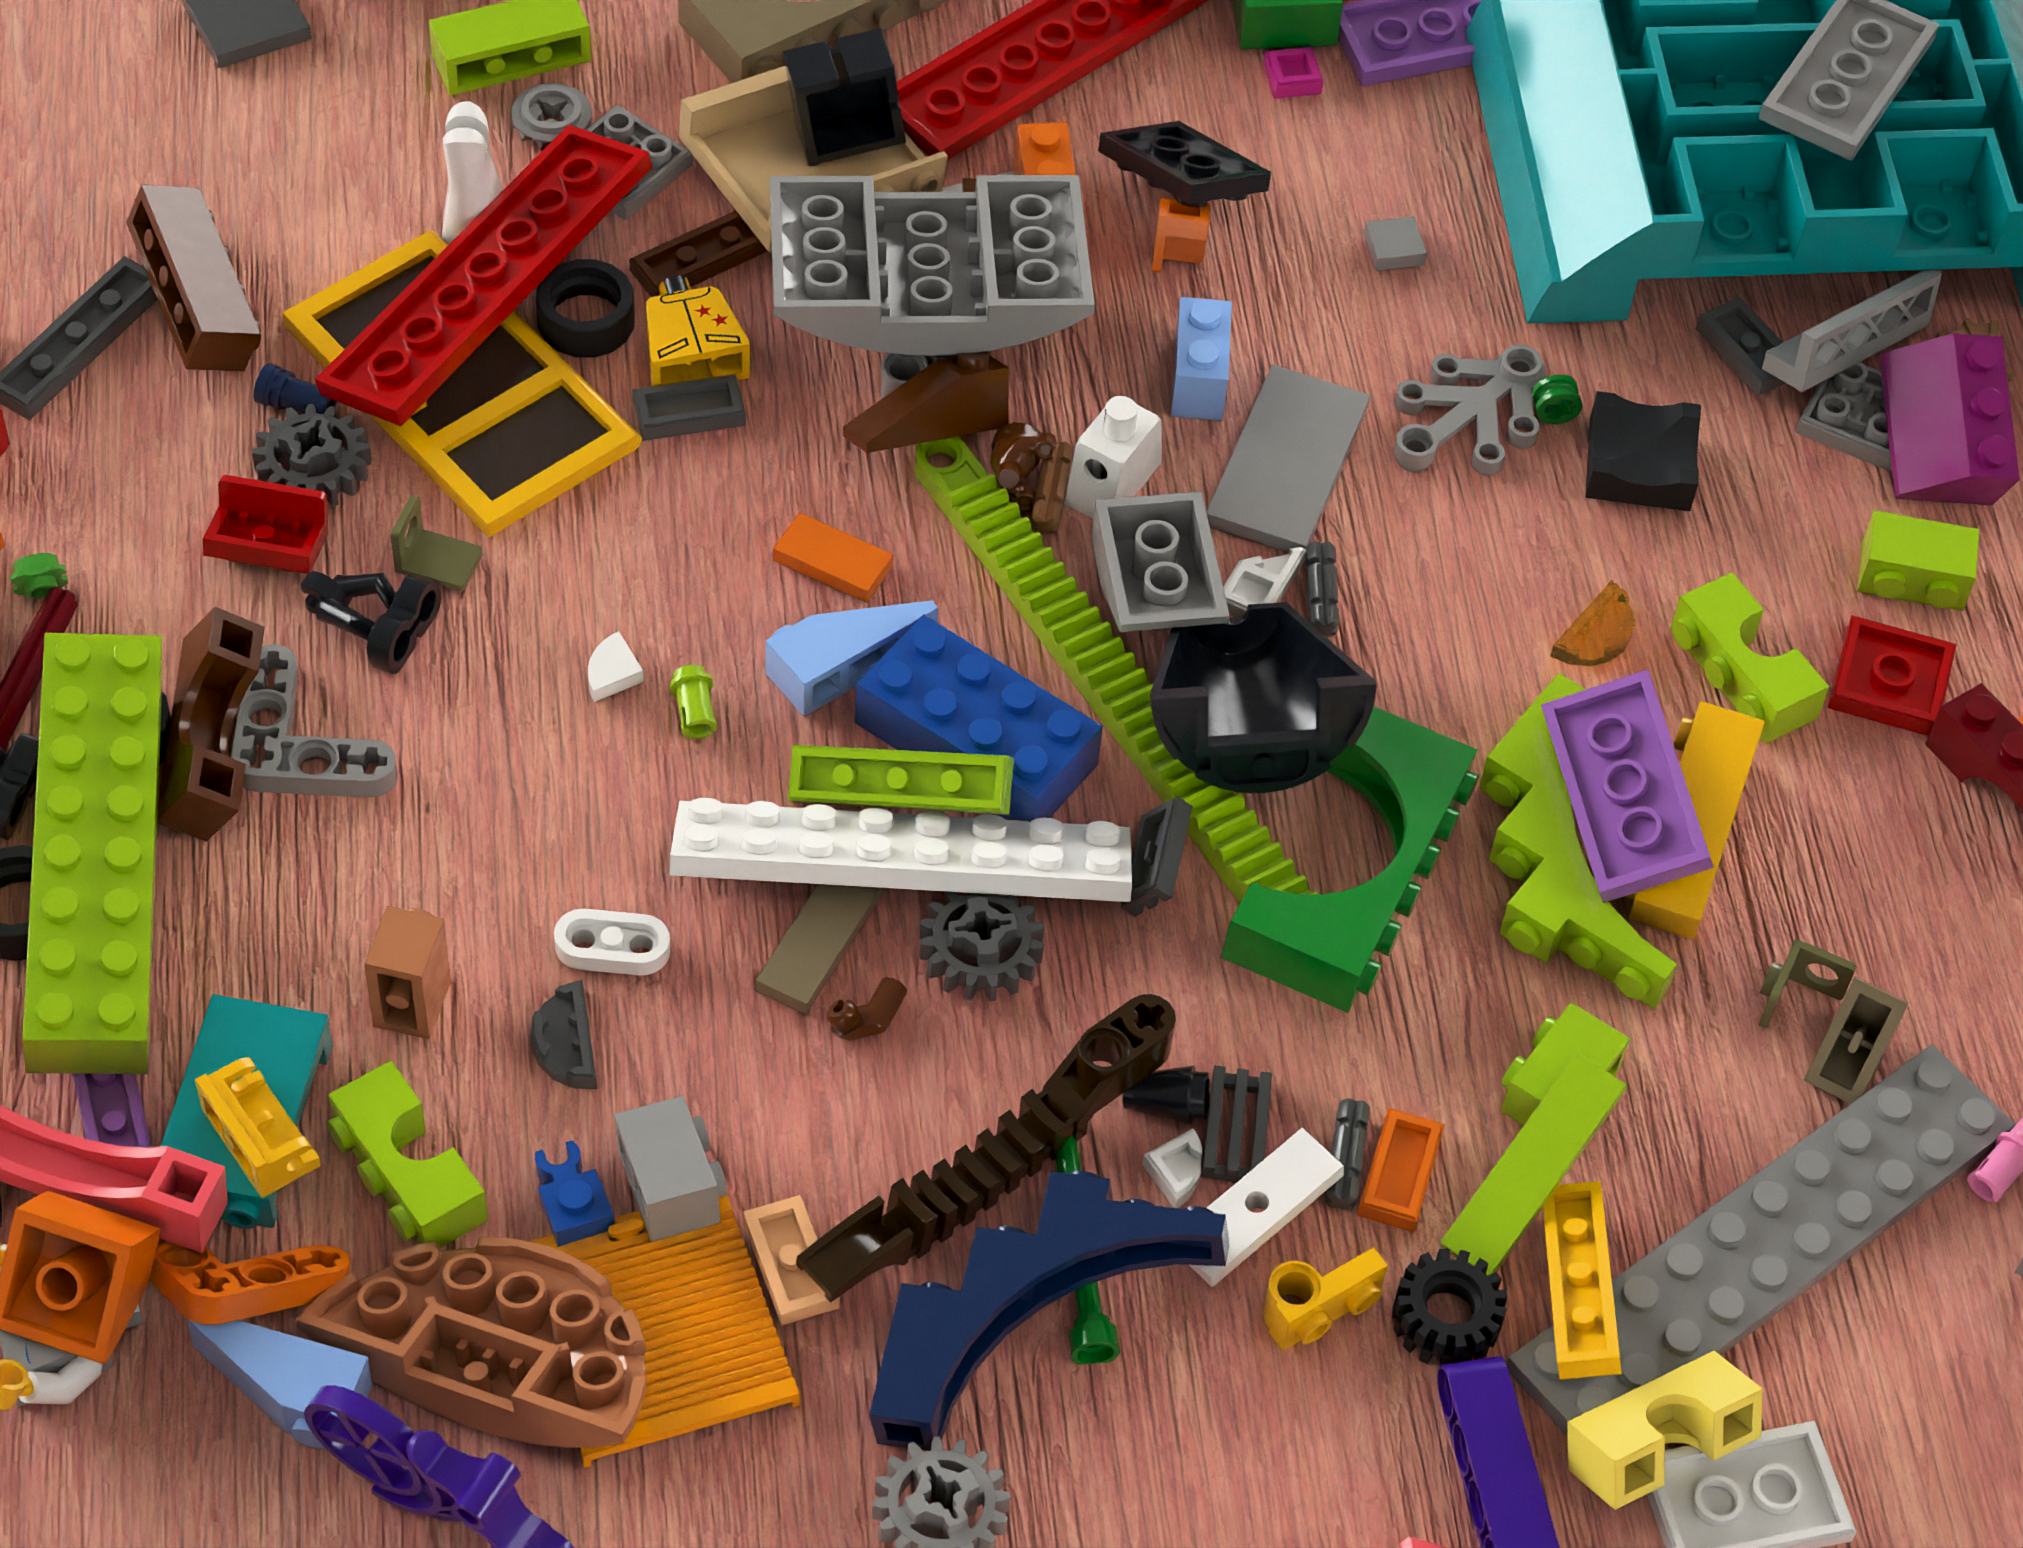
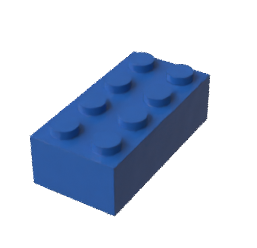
[855,614,1103,822]

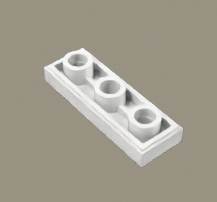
[1189,1128,1344,1287]

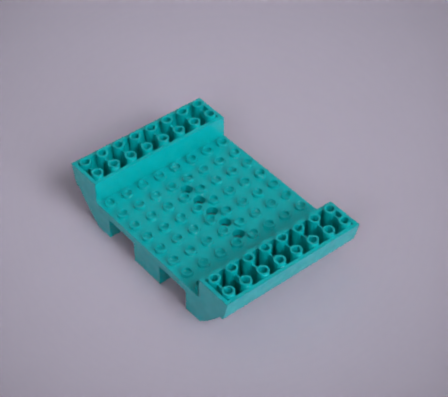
[1466,0,2023,324]

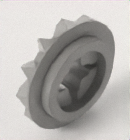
[511,83,592,149]

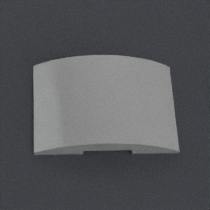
[770,175,1095,356]

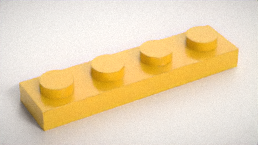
[1543,1181,1622,1380]

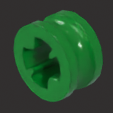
[1532,375,1583,424]

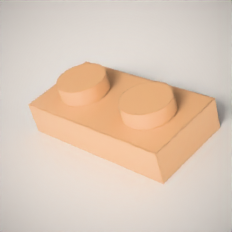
[743,1195,840,1326]

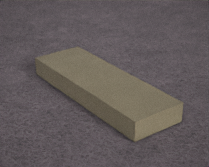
[755,884,886,1015]

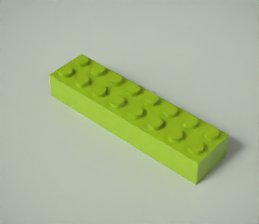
[22,633,163,1074]

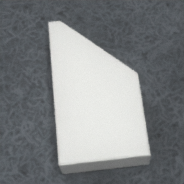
[1223,546,1307,619]

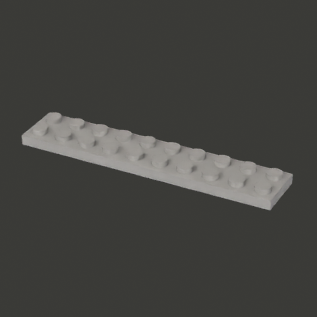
[1506,1044,2016,1436]

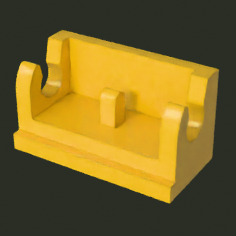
[195,1057,321,1198]

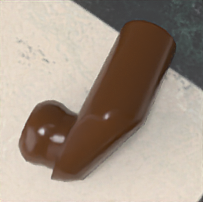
[827,977,907,1041]

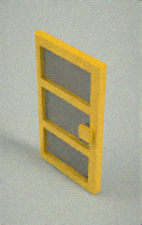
[282,230,642,538]

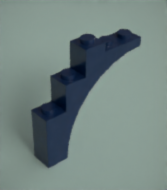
[869,1171,1230,1451]

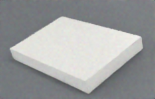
[1647,1421,1857,1548]

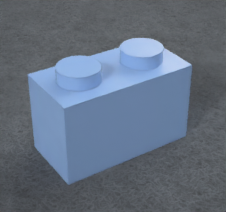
[1171,297,1232,421]

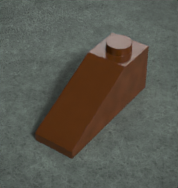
[843,351,1009,453]

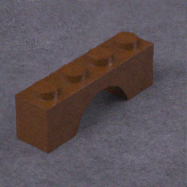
[157,607,265,842]

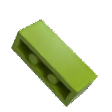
[429,0,591,96]

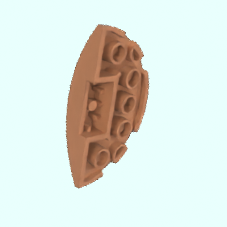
[296,1236,647,1448]

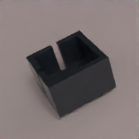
[782,28,906,166]

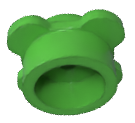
[10,553,68,599]

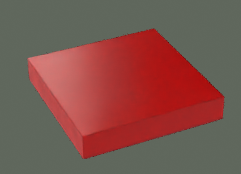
[1827,615,1957,736]

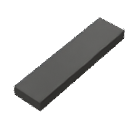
[0,256,157,420]

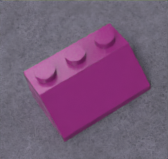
[1880,333,2020,505]

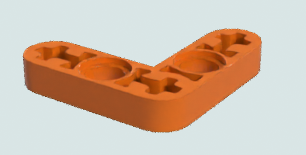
[149,1238,351,1325]

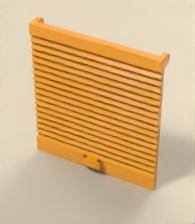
[530,1194,800,1468]

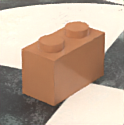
[364,906,451,1039]

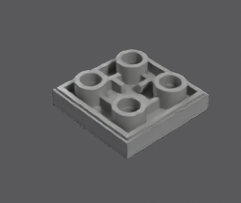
[586,105,693,220]
[1795,362,1892,472]

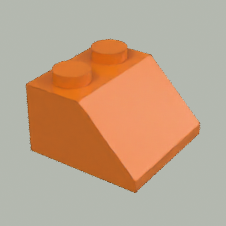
[0,1190,161,1364]

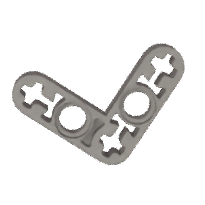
[231,644,398,797]

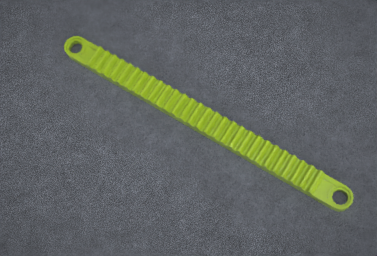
[914,437,1318,903]

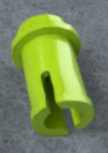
[669,664,717,739]

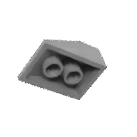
[1091,491,1230,632]

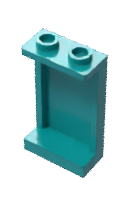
[160,994,333,1229]

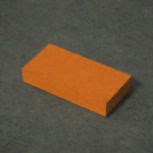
[773,512,893,603]
[1357,1107,1445,1232]

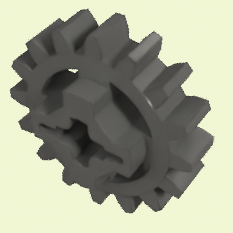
[252,404,372,506]
[919,892,1044,1001]

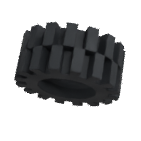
[1392,1248,1507,1366]

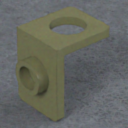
[391,495,482,591]
[1758,938,1857,1028]

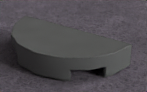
[531,980,597,1089]

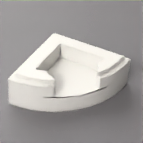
[588,631,644,702]
[1142,1129,1202,1208]

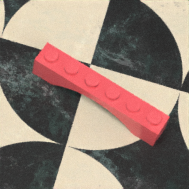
[0,1105,228,1253]

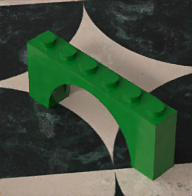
[1220,706,1479,1013]

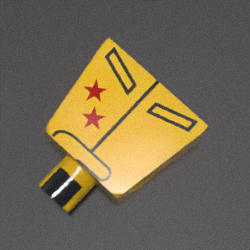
[646,275,750,387]

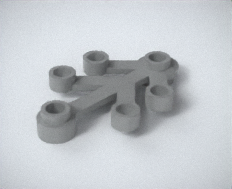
[1394,345,1546,475]

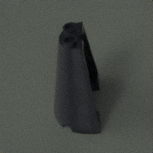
[1150,602,1377,793]

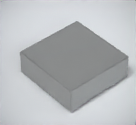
[1363,216,1427,271]

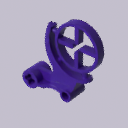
[304,1385,575,1548]

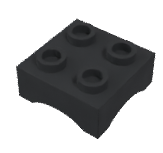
[1585,391,1701,511]

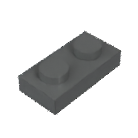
[1696,296,1785,396]

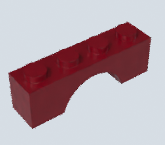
[1925,683,2023,813]

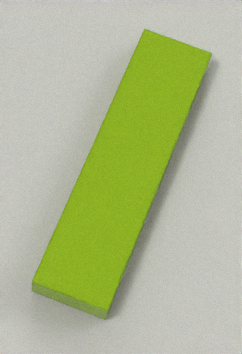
[788,745,1014,815]
[1440,1051,1627,1276]

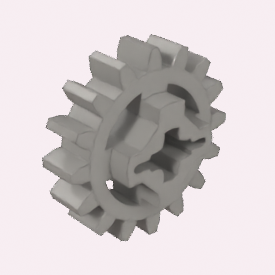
[872,1436,1010,1548]

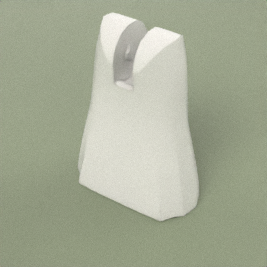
[442,101,504,245]

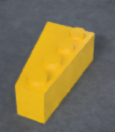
[1623,701,1765,940]

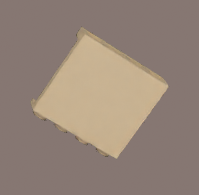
[678,66,948,253]

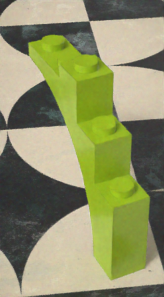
[1479,673,1677,1010]

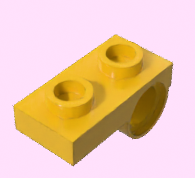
[1262,1247,1388,1351]

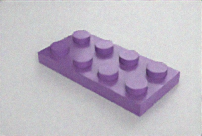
[1338,0,1481,86]
[1541,669,1714,903]

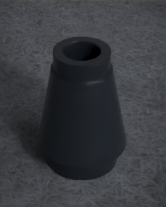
[1122,1065,1210,1124]

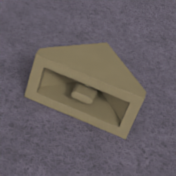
[1804,976,1909,1104]

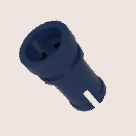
[253,362,337,414]

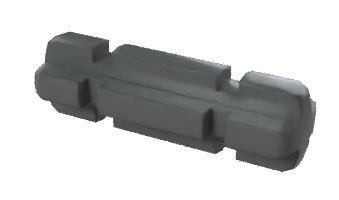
[1306,541,1339,637]
[1324,1098,1370,1210]

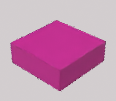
[1263,47,1324,99]

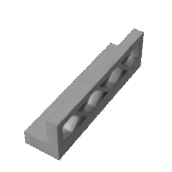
[1762,270,1942,392]

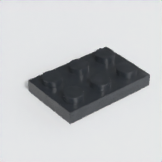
[1098,121,1271,207]

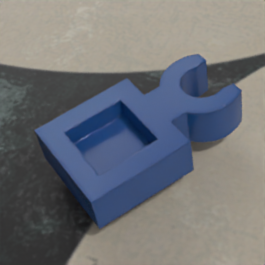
[535,1140,615,1247]

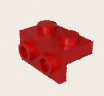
[202,475,328,574]

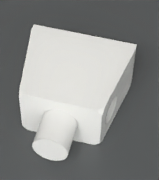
[1064,396,1162,519]

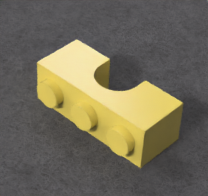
[1568,1351,1763,1510]

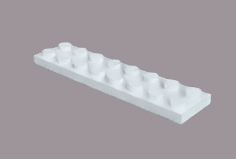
[670,798,1132,902]

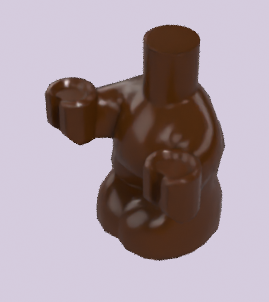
[990,422,1057,512]

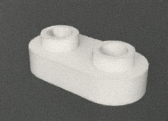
[554,909,670,976]

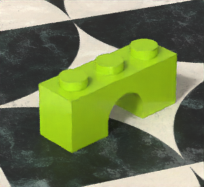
[1670,572,1829,744]
[326,1060,488,1248]

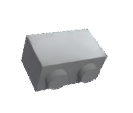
[614,1096,727,1242]

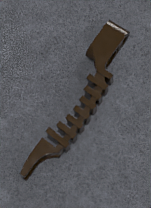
[796,994,1176,1303]

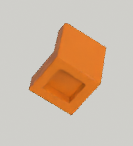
[1151,197,1211,273]

